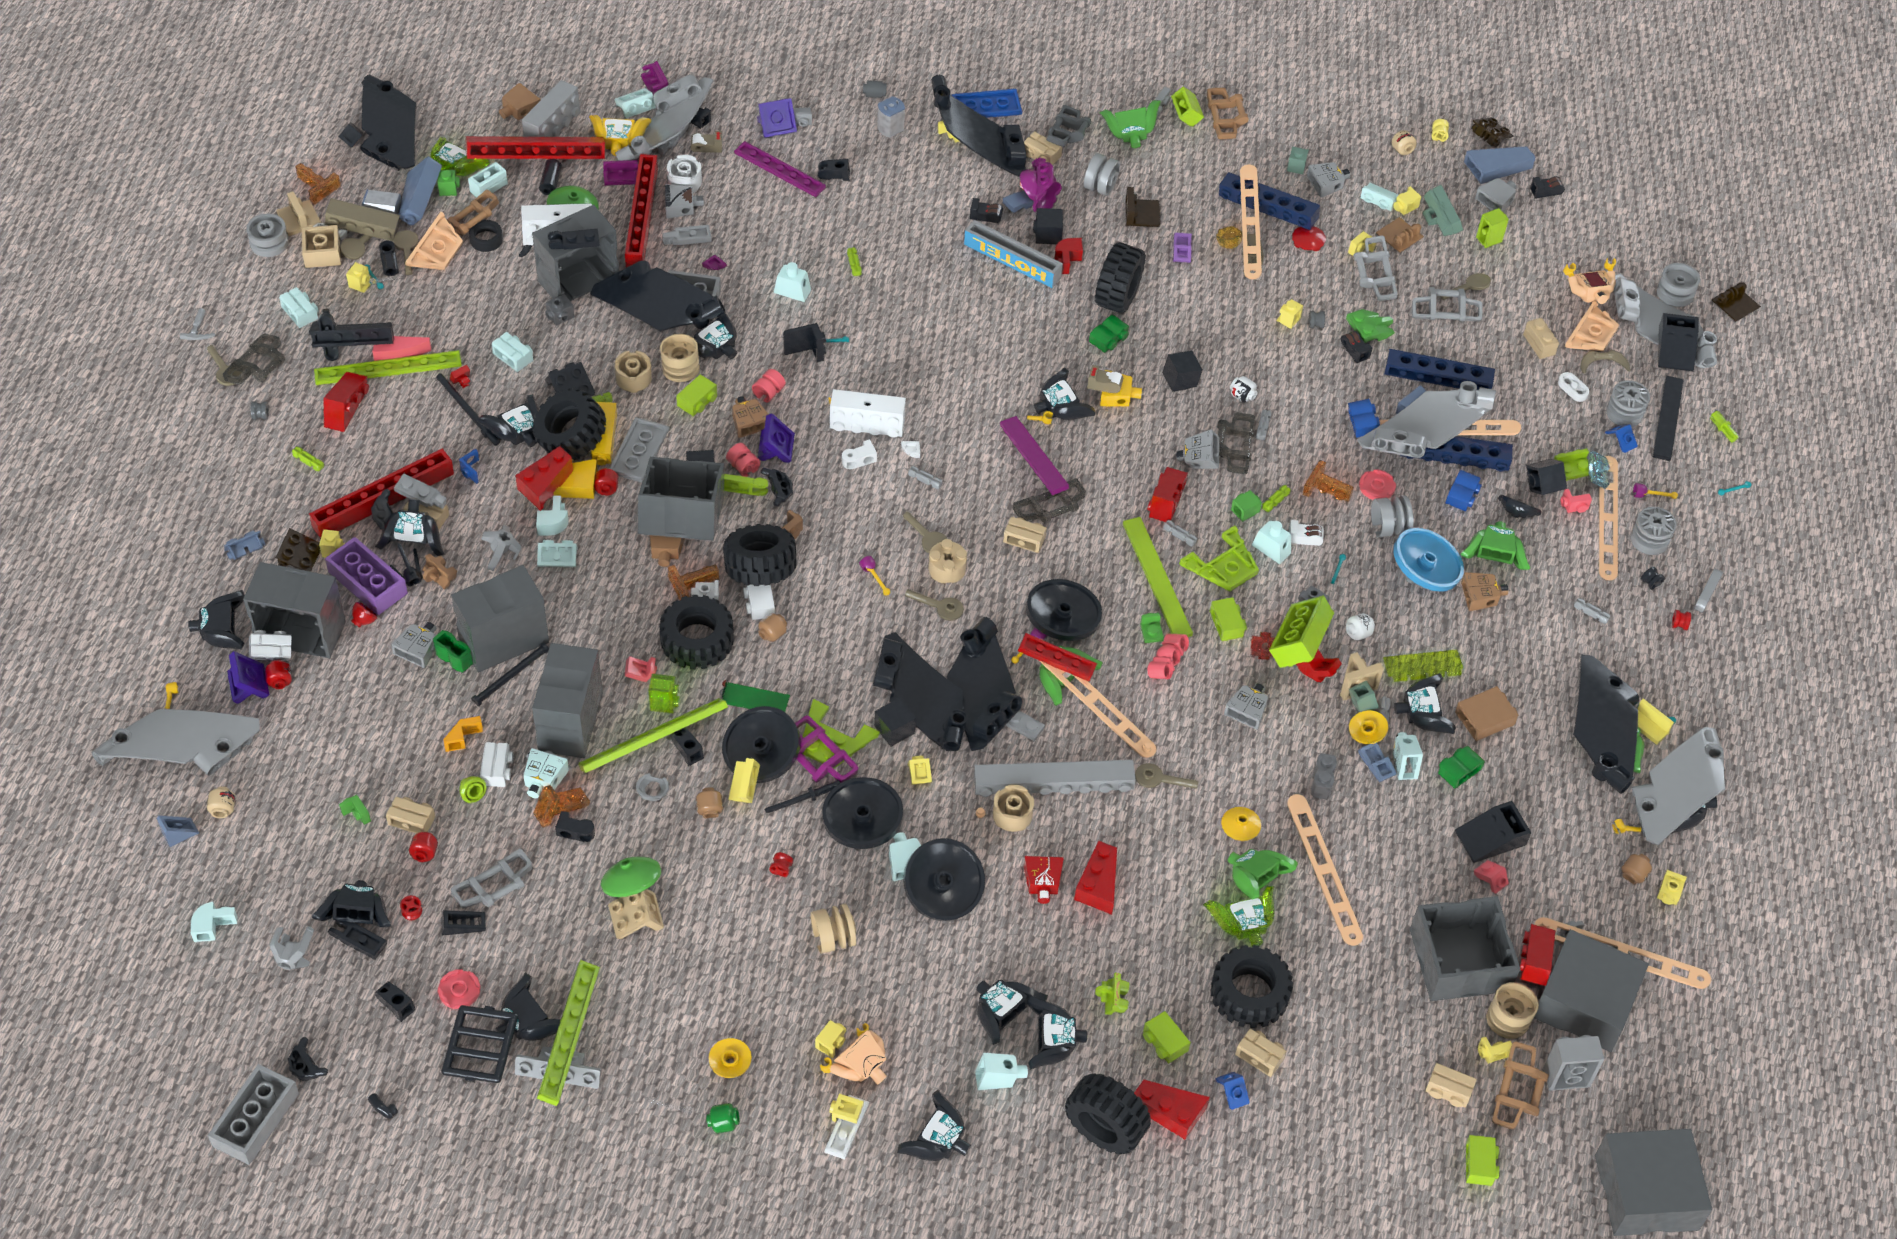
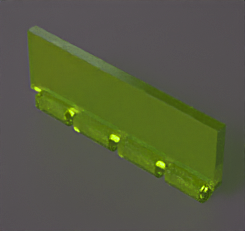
[1383,650,1463,682]

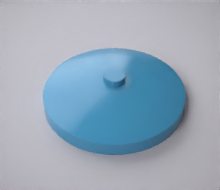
[1393,528,1464,592]

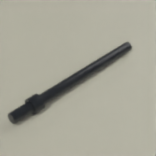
[436,373,500,446]

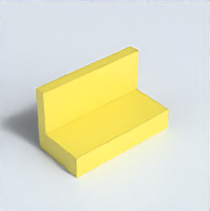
[1637,699,1674,745]
[728,758,760,803]

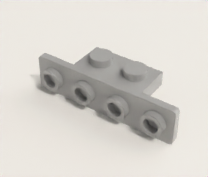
[515,1046,601,1089]

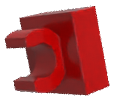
[450,364,470,388]

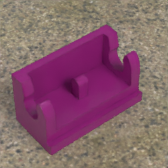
[641,61,669,95]
[603,160,638,186]

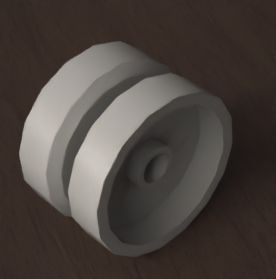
[1083,153,1121,196]
[246,213,289,257]
[1657,263,1700,307]

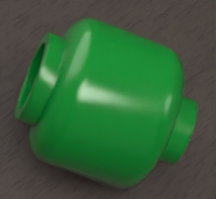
[706,1103,740,1133]

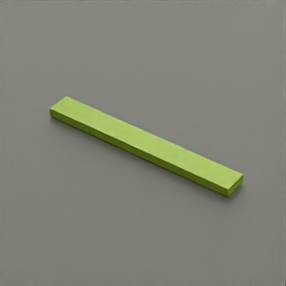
[314,350,462,385]
[1123,517,1193,637]
[578,698,728,773]
[536,960,600,1106]

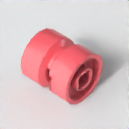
[752,369,786,403]
[726,443,760,477]

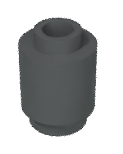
[863,80,887,98]

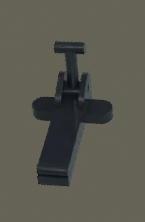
[309,308,394,361]

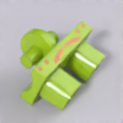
[1095,972,1129,1015]

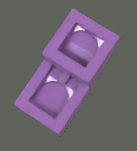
[1173,233,1192,263]

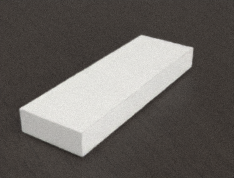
[825,1095,869,1160]

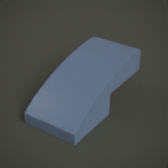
[1003,191,1034,213]
[1357,743,1397,783]

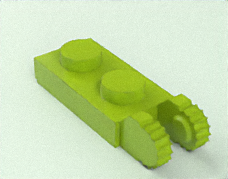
[724,474,768,496]

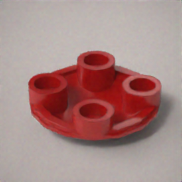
[1292,226,1326,251]

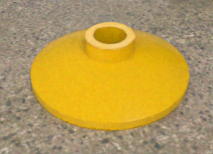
[1349,710,1388,744]
[1221,807,1261,841]
[708,1038,752,1078]

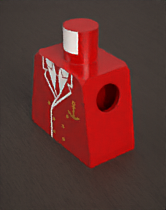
[1024,856,1064,904]

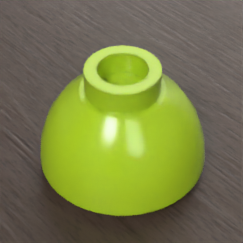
[459,776,487,803]

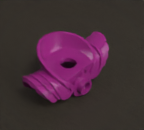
[1020,158,1062,212]

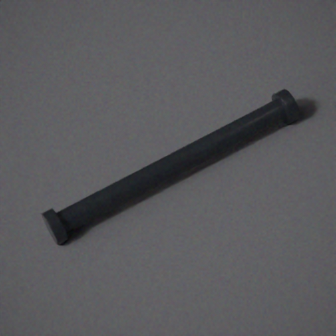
[471,642,549,707]

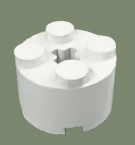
[667,155,702,193]

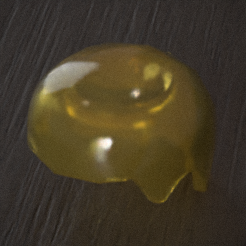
[1216,226,1243,249]

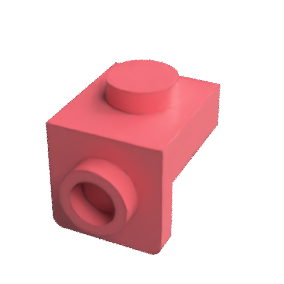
[1560,489,1592,513]
[625,656,657,682]
[1474,860,1509,894]

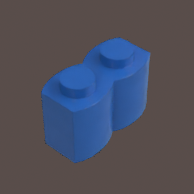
[1348,399,1380,438]
[1445,470,1482,511]

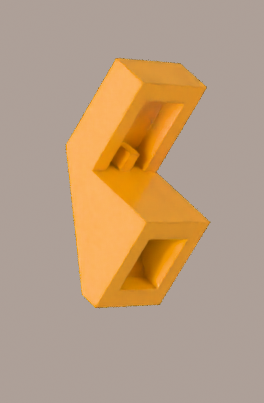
[443,716,483,752]

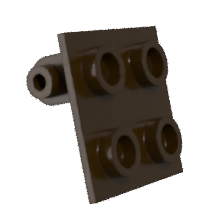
[1471,117,1514,147]
[1712,282,1761,322]
[275,528,321,572]

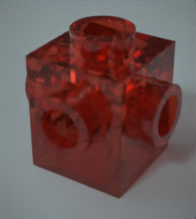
[1250,632,1275,660]

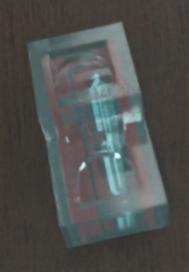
[1588,451,1610,489]

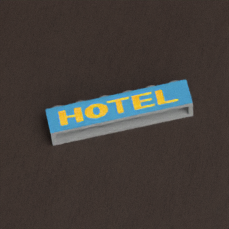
[964,220,1063,288]

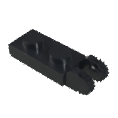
[548,228,600,250]
[328,920,387,960]

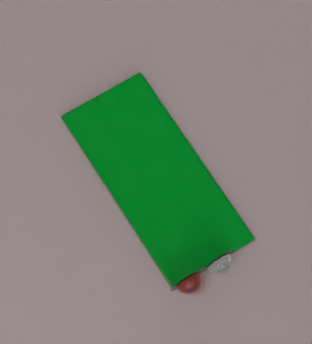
[719,678,790,712]

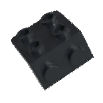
[783,323,826,362]
[545,362,595,397]

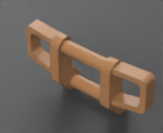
[1207,88,1249,139]
[447,190,499,236]
[1492,1042,1549,1129]

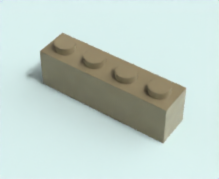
[325,198,400,241]

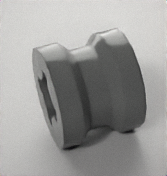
[1308,311,1325,328]
[251,401,269,420]

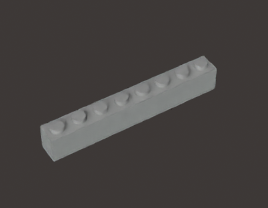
[974,760,1136,797]

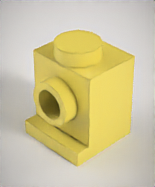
[1393,186,1421,215]
[346,262,373,293]
[1276,299,1303,328]
[319,530,345,558]
[1657,870,1687,905]
[815,1020,847,1058]

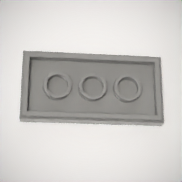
[609,417,670,483]

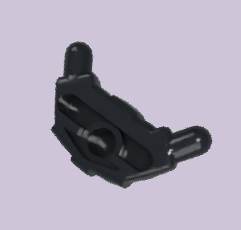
[761,468,793,507]
[371,489,394,529]
[1498,495,1542,518]
[287,1037,328,1081]

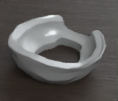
[636,773,669,801]

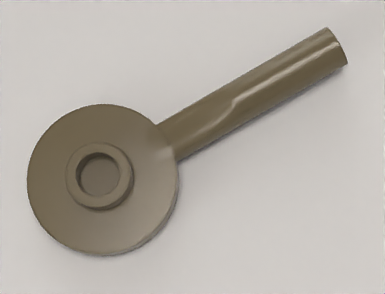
[394,230,419,275]
[340,234,372,260]
[1440,273,1491,300]
[207,345,242,386]
[903,512,947,553]
[905,589,964,621]
[1135,763,1198,789]

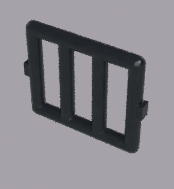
[441,1005,518,1083]

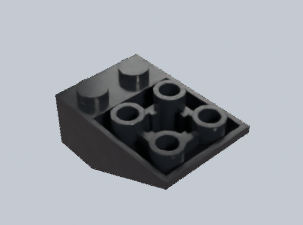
[1658,313,1699,372]
[1455,801,1531,863]

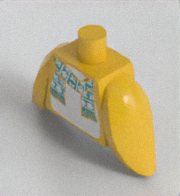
[589,115,652,156]

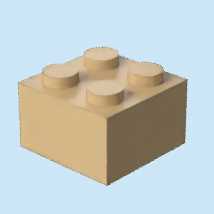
[302,225,341,268]

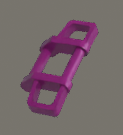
[795,715,858,783]

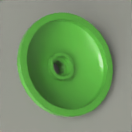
[547,185,599,209]
[601,856,661,897]

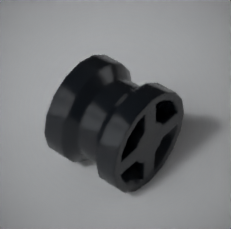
[1641,566,1665,590]

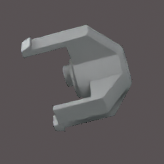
[481,525,521,571]
[269,926,314,970]

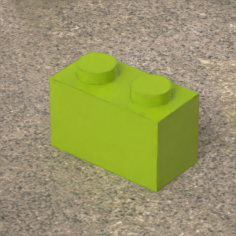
[1171,86,1204,127]
[1476,208,1509,248]
[676,374,717,417]
[1210,597,1247,641]
[1143,1011,1191,1064]
[1466,1135,1499,1186]

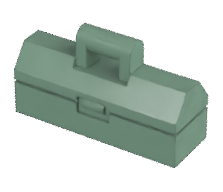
[1422,185,1463,236]

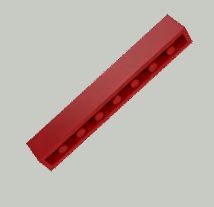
[465,136,605,159]
[625,154,658,268]
[309,448,454,539]

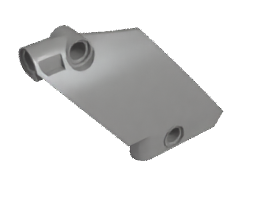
[615,75,714,161]
[1614,274,1717,368]
[1357,381,1496,458]
[91,709,260,776]
[1632,727,1725,846]

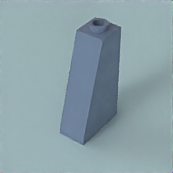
[1464,147,1536,184]
[398,156,442,225]

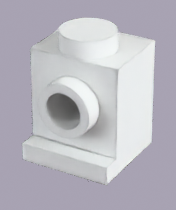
[691,580,719,600]

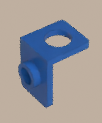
[1605,424,1638,453]
[459,449,479,484]
[1215,1072,1250,1110]

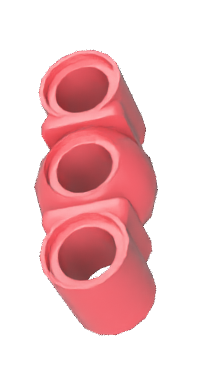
[1147,633,1189,680]

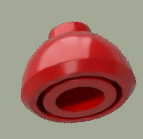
[351,602,377,628]

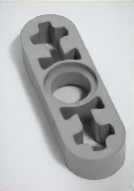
[1694,568,1723,613]

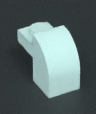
[536,496,569,536]
[191,902,237,942]

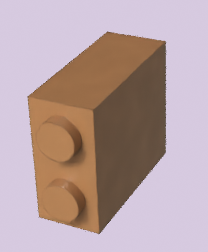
[1455,686,1519,741]

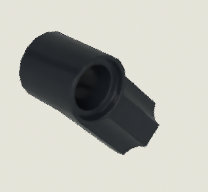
[379,240,399,276]

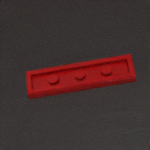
[1018,633,1097,682]

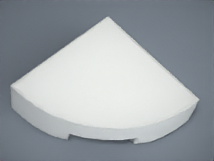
[901,441,920,458]

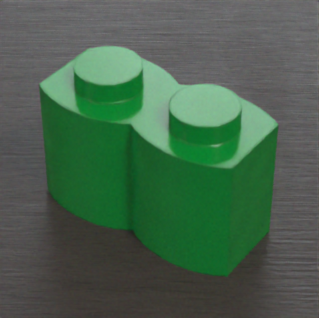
[1089,314,1129,353]
[433,630,473,673]
[1438,746,1485,789]

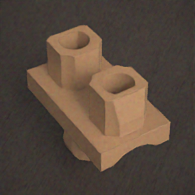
[422,554,457,589]

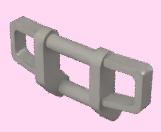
[1353,236,1397,301]
[1411,287,1482,322]
[451,849,532,908]

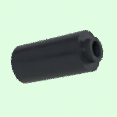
[539,159,562,195]

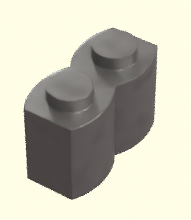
[1311,753,1337,800]

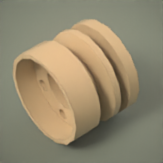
[660,334,700,382]
[811,903,856,954]
[1486,982,1539,1039]

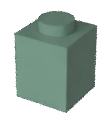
[1287,146,1309,174]
[1349,681,1379,712]

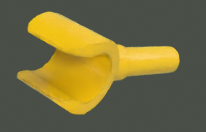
[1027,411,1053,424]
[165,682,179,709]
[1612,819,1642,833]

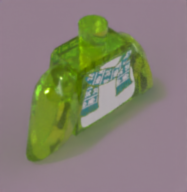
[430,136,490,176]
[1203,886,1275,947]

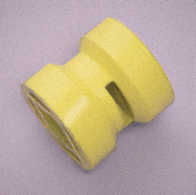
[1432,119,1449,142]

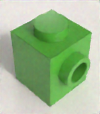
[438,170,460,196]
[1231,490,1262,522]

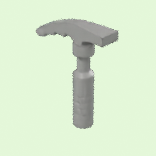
[179,308,215,340]

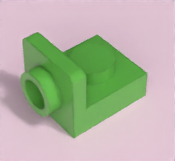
[1140,613,1164,643]
[339,795,371,825]

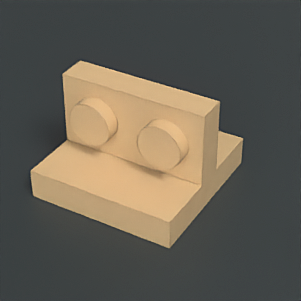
[276,191,321,236]
[1340,652,1384,701]

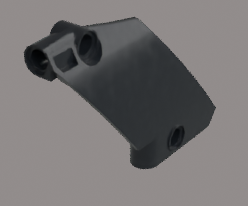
[360,74,417,171]
[931,74,1026,177]
[590,260,726,332]
[947,617,1023,751]
[873,632,967,751]
[1573,654,1639,794]

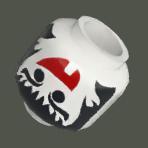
[1230,376,1258,403]

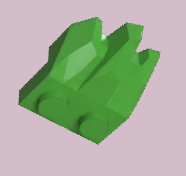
[1346,309,1395,343]

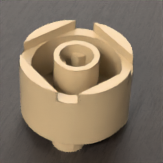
[615,351,652,393]
[928,539,967,583]
[993,785,1034,832]

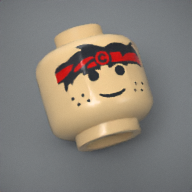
[1392,130,1417,155]
[207,787,235,818]

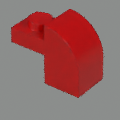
[1054,238,1083,274]
[1296,649,1342,683]

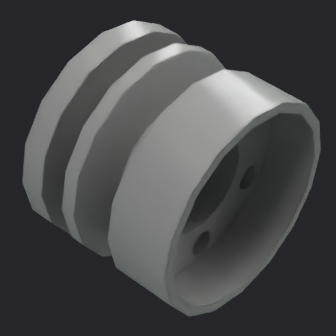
[1606,380,1650,427]
[1371,495,1413,538]
[1630,507,1677,555]

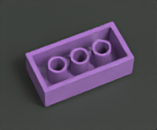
[325,537,408,615]

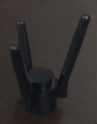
[390,543,423,587]

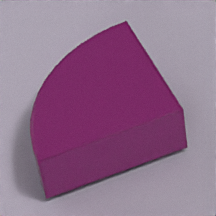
[702,255,727,270]

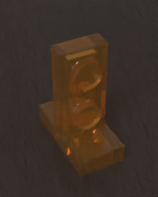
[295,163,341,204]
[1302,460,1354,502]
[667,564,719,600]
[533,785,590,828]

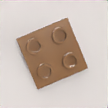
[1376,217,1424,253]

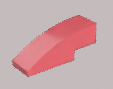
[372,336,431,361]

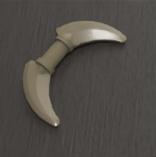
[1581,349,1631,374]

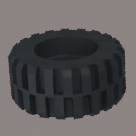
[1095,242,1146,313]
[533,388,606,460]
[723,524,797,586]
[659,595,734,670]
[1210,945,1293,1028]
[1065,1073,1151,1154]

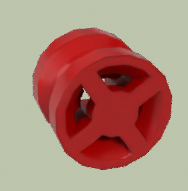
[1672,609,1691,631]
[769,852,793,877]
[400,895,422,921]

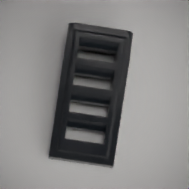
[441,910,486,935]

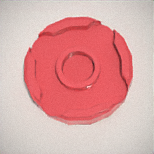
[1359,469,1396,500]
[438,969,481,1009]

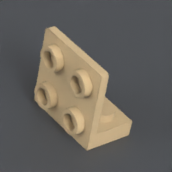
[608,889,664,939]

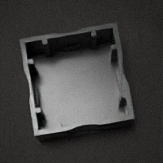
[532,204,619,301]
[638,457,725,541]
[243,562,346,659]
[451,565,549,673]
[532,643,603,758]
[1410,896,1520,1001]
[1534,929,1649,1052]
[1595,1128,1712,1236]

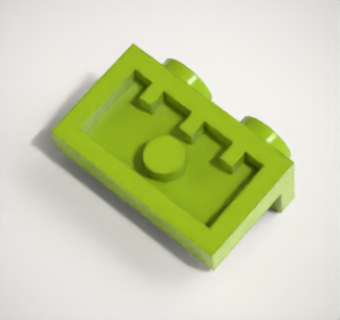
[1554,448,1595,481]

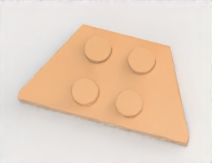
[405,212,463,270]
[1565,301,1619,351]

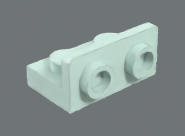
[615,88,656,118]
[1360,182,1398,211]
[537,540,578,567]

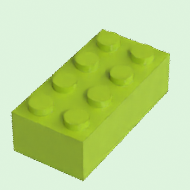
[1269,595,1334,668]

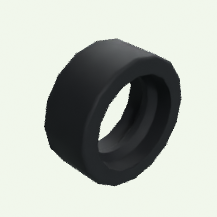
[469,220,503,252]

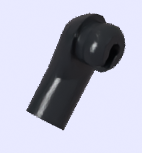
[368,1093,398,1119]

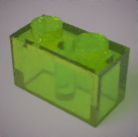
[648,674,680,714]

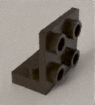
[1125,187,1160,227]

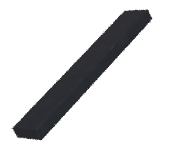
[1652,375,1684,461]

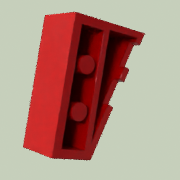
[323,372,369,432]
[515,446,573,511]
[1147,467,1188,522]
[1074,840,1117,915]
[1519,924,1556,986]
[1134,1079,1210,1140]

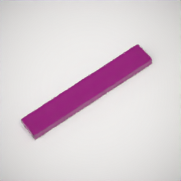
[734,141,826,197]
[1000,416,1069,495]

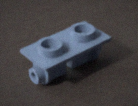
[224,531,265,560]

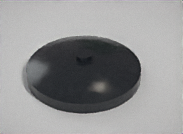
[1026,579,1102,641]
[722,706,801,783]
[822,777,903,849]
[903,838,985,921]

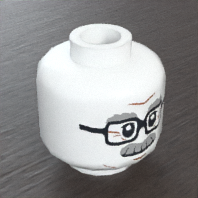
[1346,613,1375,640]

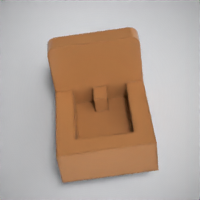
[782,510,803,539]

